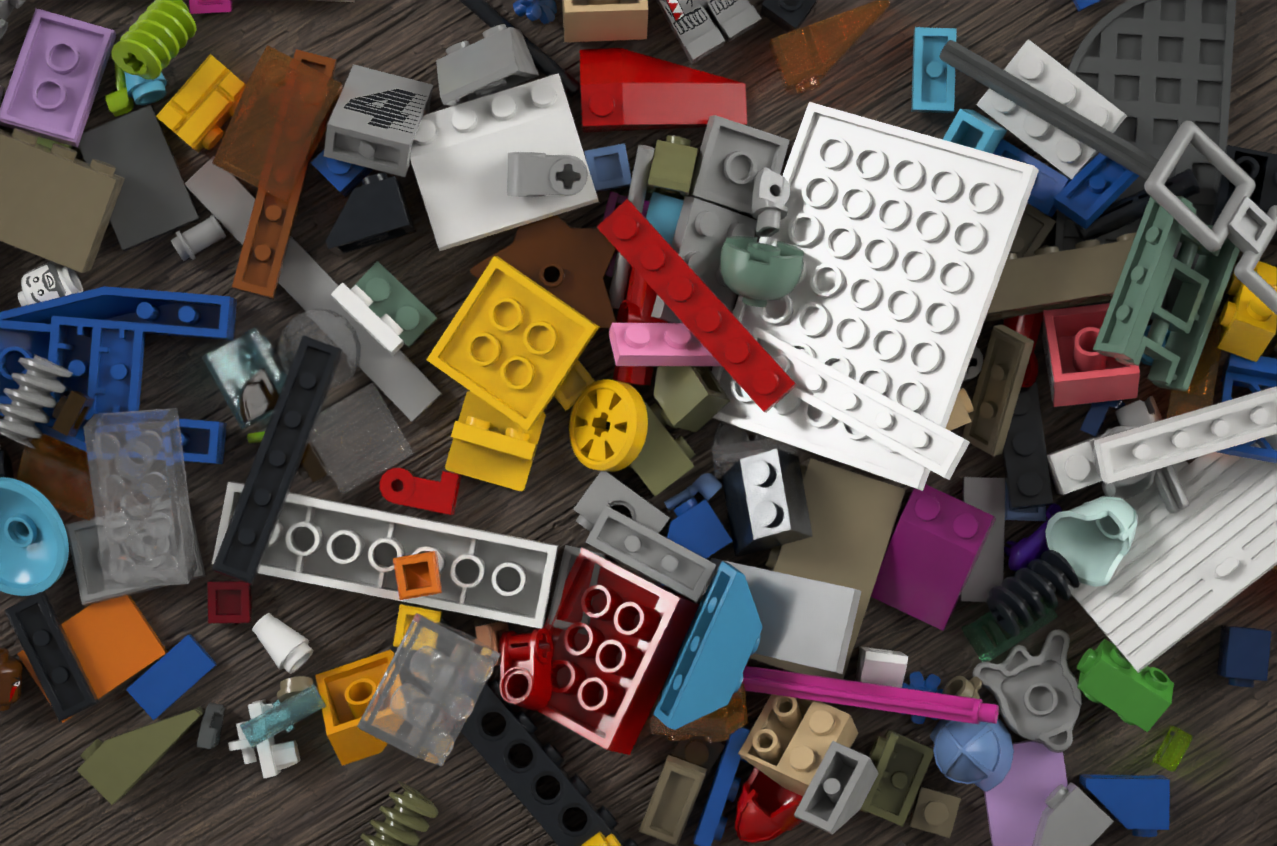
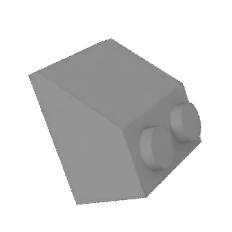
[436,24,539,106]

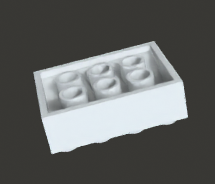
[410,73,599,251]

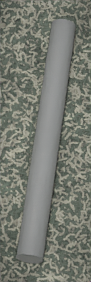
[608,145,655,309]

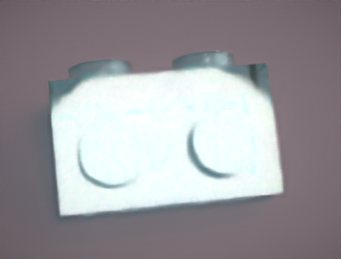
[202,328,287,430]

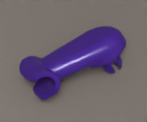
[1004,503,1062,572]

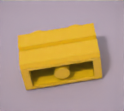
[156,54,252,153]

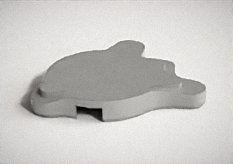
[972,629,1082,753]

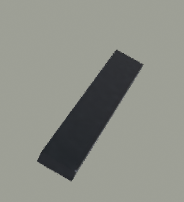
[212,335,343,585]

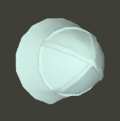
[1045,496,1138,587]

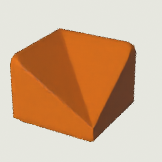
[393,551,442,600]

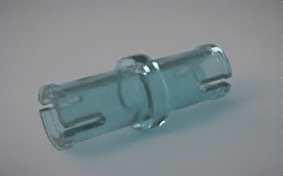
[240,684,326,748]

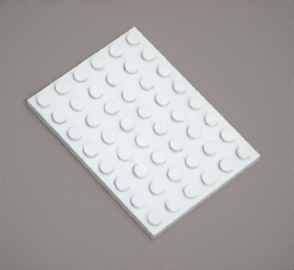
[711,102,1039,491]

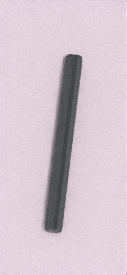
[939,40,1159,180]

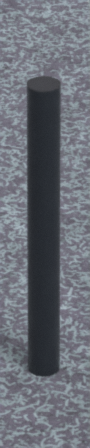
[459,0,581,98]

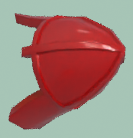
[734,767,803,843]

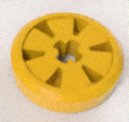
[569,379,648,472]

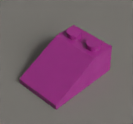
[871,484,996,631]

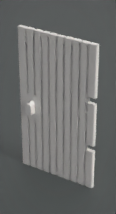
[1068,434,1277,673]

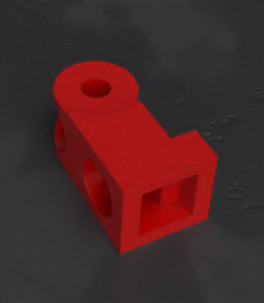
[379,468,462,515]

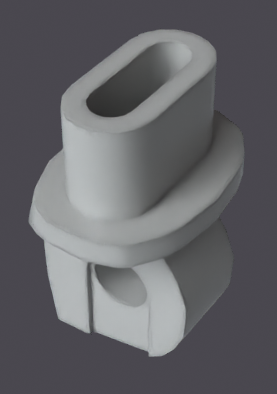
[751,167,790,237]

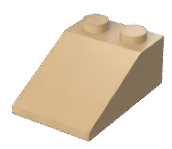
[562,0,648,42]

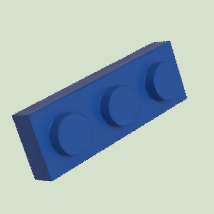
[693,722,750,846]

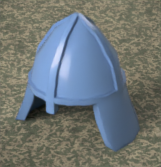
[930,719,1014,792]

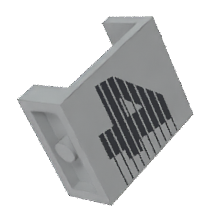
[324,64,433,177]

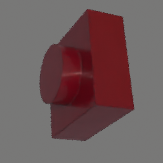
[207,581,252,624]

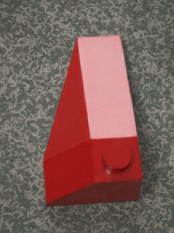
[580,48,747,133]

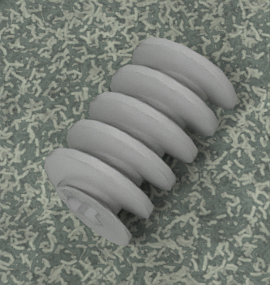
[0,354,73,449]

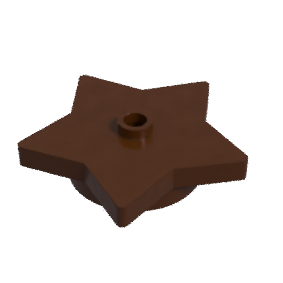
[470,215,616,329]

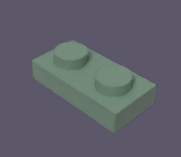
[350,261,438,348]

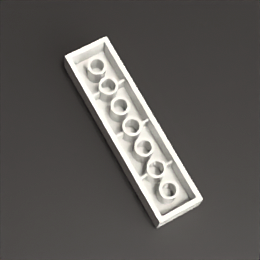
[212,482,559,629]

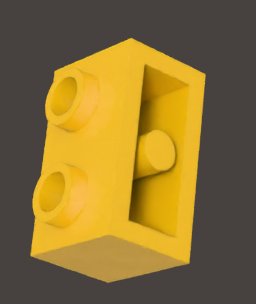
[1217,261,1277,362]

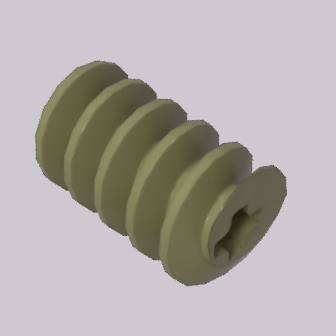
[360,781,439,846]

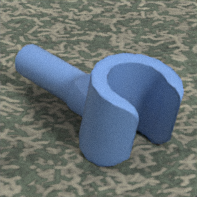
[664,473,722,511]

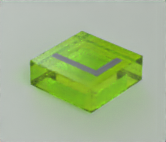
[1152,725,1193,772]

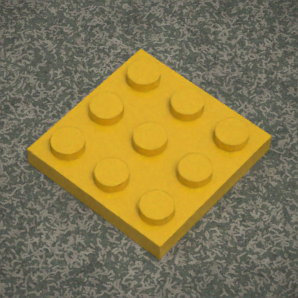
[426,256,600,431]

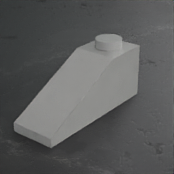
[1032,782,1114,846]

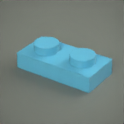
[911,27,957,113]

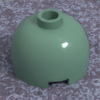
[720,236,804,307]

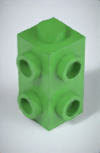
[1077,639,1174,732]

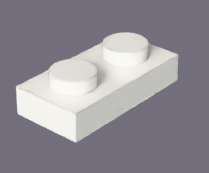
[331,282,404,356]

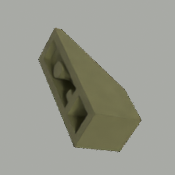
[77,706,205,805]

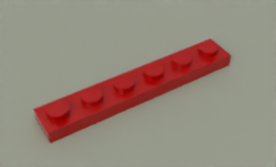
[597,199,797,413]

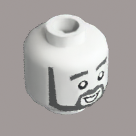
[17,261,83,306]

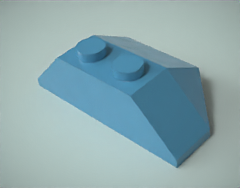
[653,561,763,730]

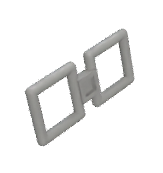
[1144,121,1277,315]

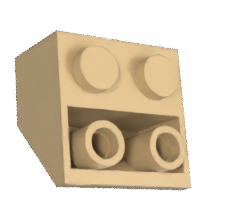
[738,694,858,796]

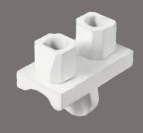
[228,699,300,779]

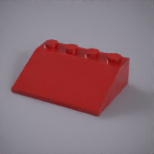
[523,547,699,755]

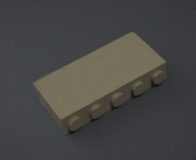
[0,128,125,273]
[749,458,906,679]

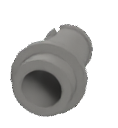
[171,214,227,261]

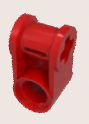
[499,627,553,711]

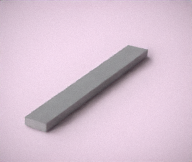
[184,156,442,422]

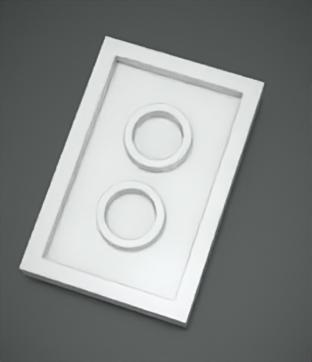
[976,39,1127,180]

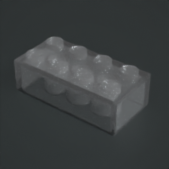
[83,408,198,590]

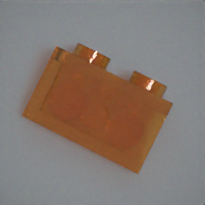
[16,435,114,521]

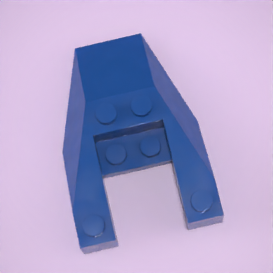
[0,286,237,464]

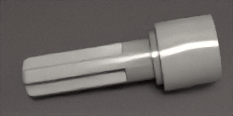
[1114,396,1189,513]

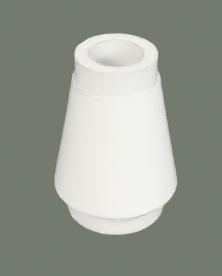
[252,613,313,674]

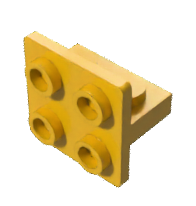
[445,391,546,491]

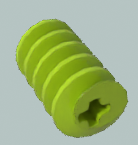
[111,0,197,80]

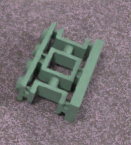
[1093,196,1240,391]

